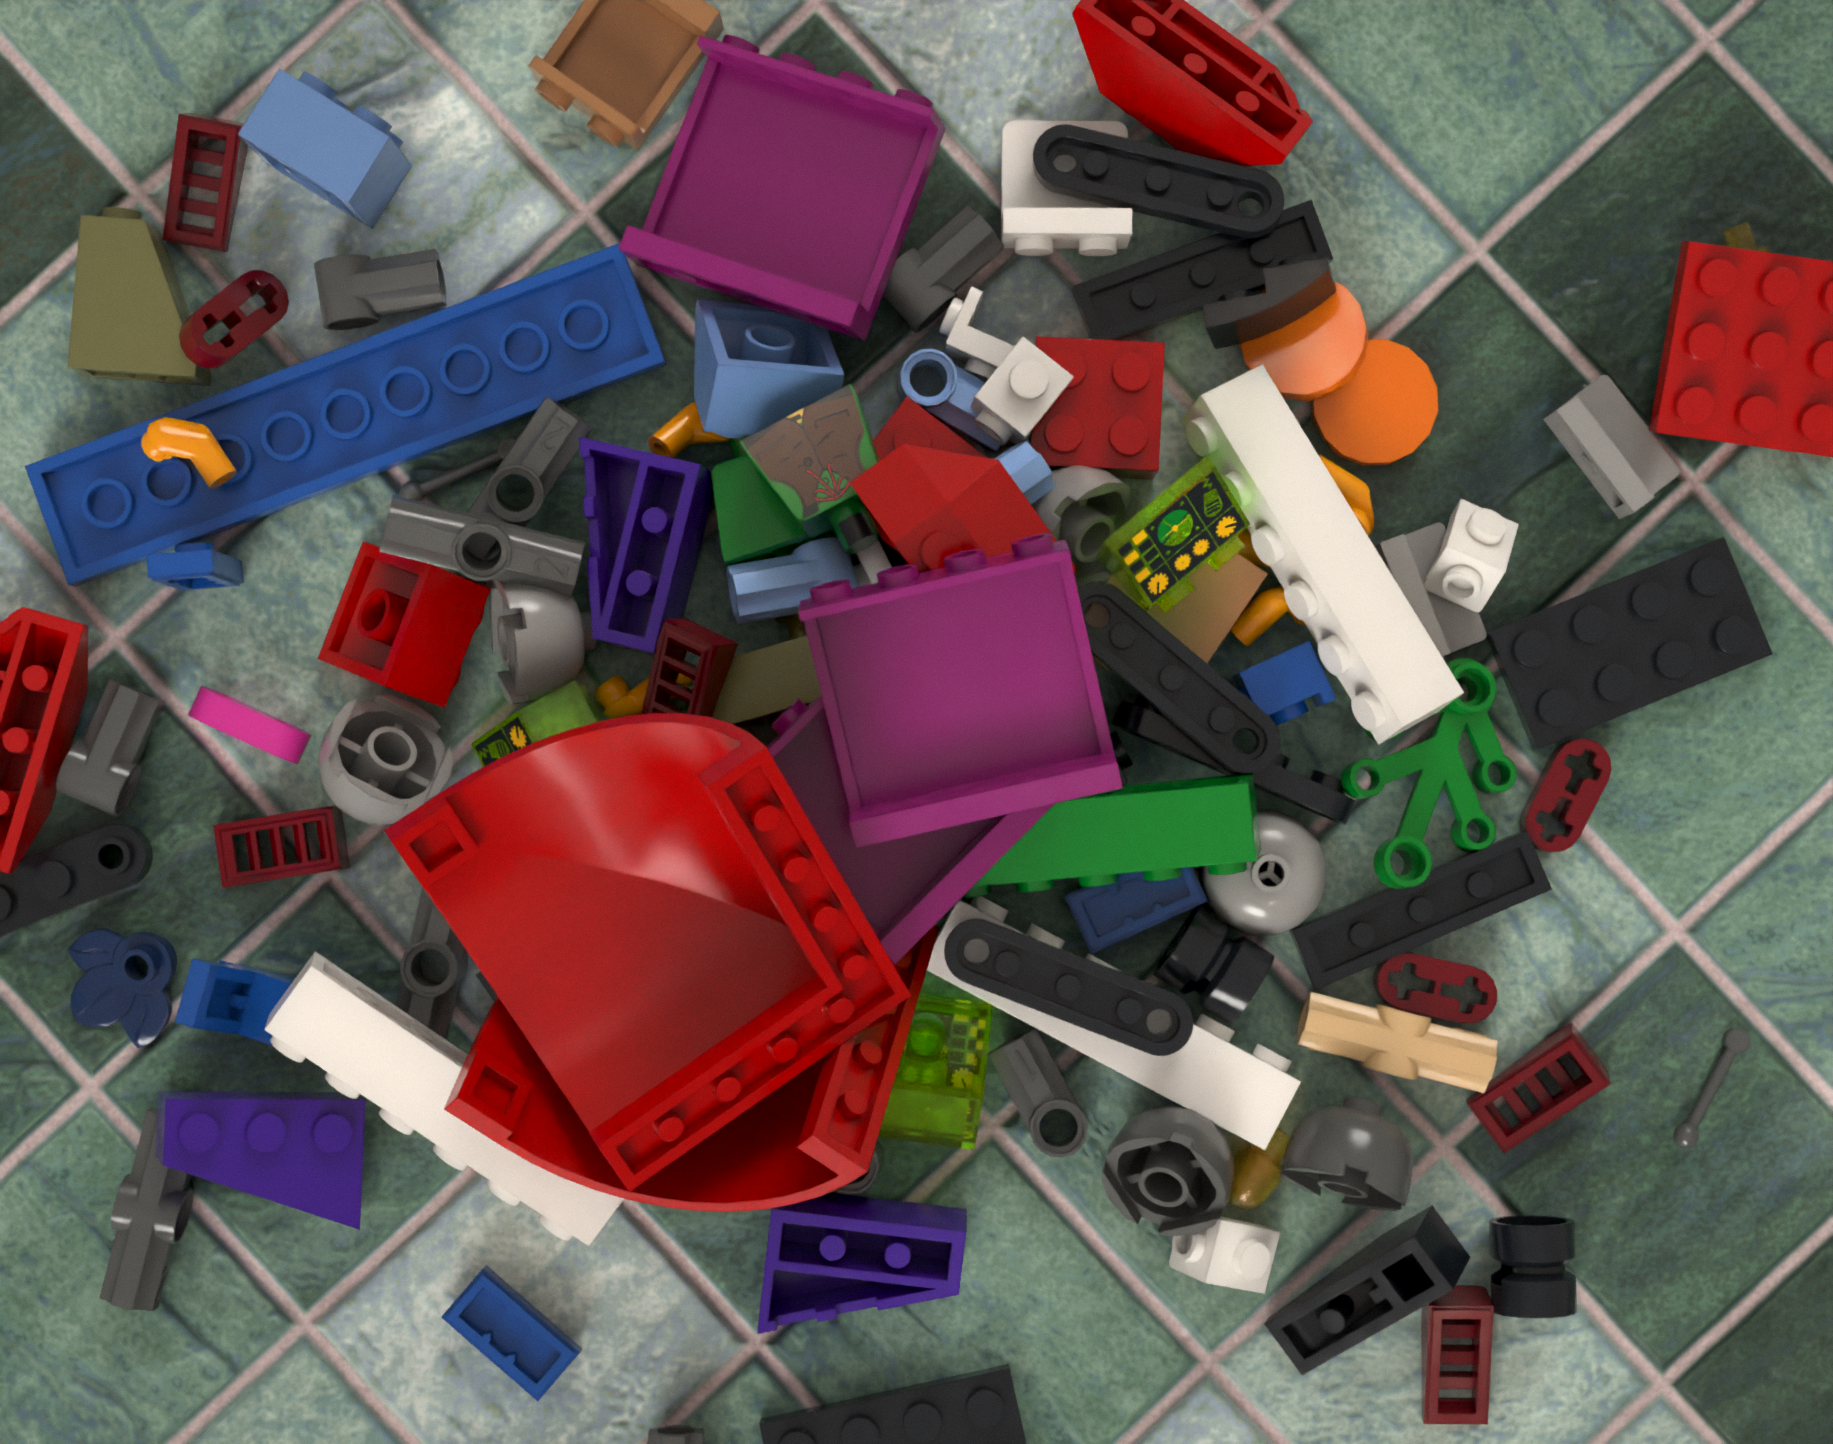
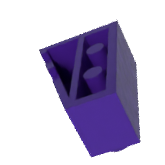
[579,437,714,656]
[156,1091,366,1230]
[757,1193,967,1334]

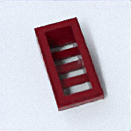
[162,113,248,252]
[641,618,738,717]
[213,806,350,888]
[1466,1022,1611,1153]
[1421,1285,1494,1424]

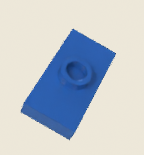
[146,543,244,591]
[1065,867,1208,954]
[441,1265,582,1401]

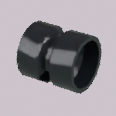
[1153,906,1274,1025]
[1489,1215,1577,1318]

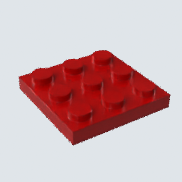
[1649,241,1833,457]

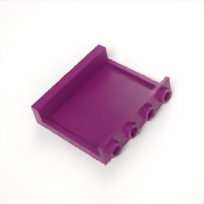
[618,35,946,342]
[798,533,1123,848]
[767,693,1055,964]

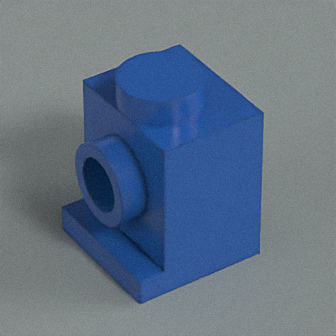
[1233,641,1336,726]

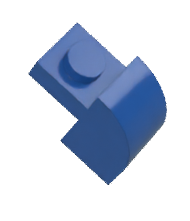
[175,959,295,1047]

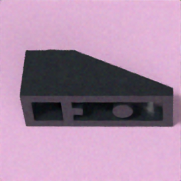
[1264,1205,1470,1375]

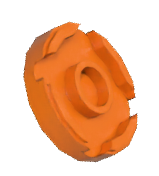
[1240,282,1369,401]
[1311,339,1438,466]

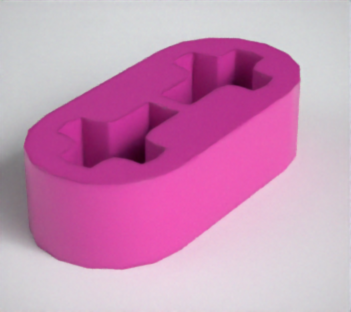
[188,686,311,764]

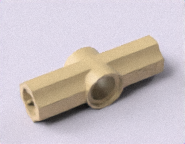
[1295,991,1498,1093]

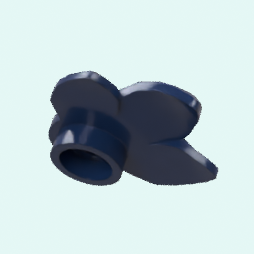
[68,928,177,1048]

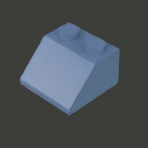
[694,299,844,438]

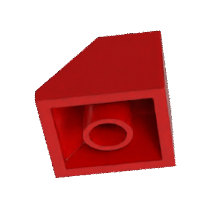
[317,541,490,708]

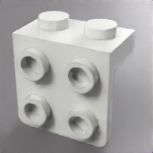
[1001,120,1132,256]

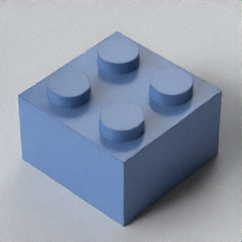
[238,68,412,229]

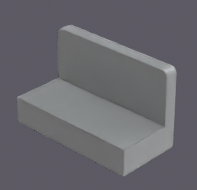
[1543,375,1680,519]
[1374,522,1487,657]

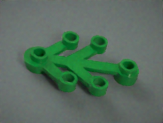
[1341,658,1517,889]

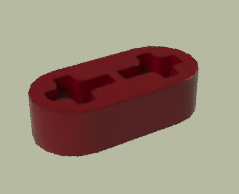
[179,270,289,368]
[1519,739,1612,852]
[1373,952,1497,1024]

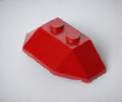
[1072,0,1313,166]
[849,443,1076,576]
[0,607,88,874]

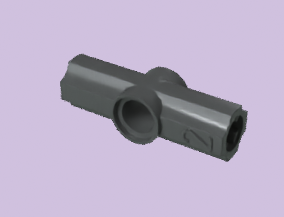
[464,396,593,585]
[379,495,584,598]
[396,888,468,1040]
[100,1108,194,1311]

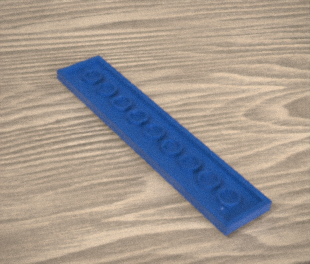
[25,243,667,587]

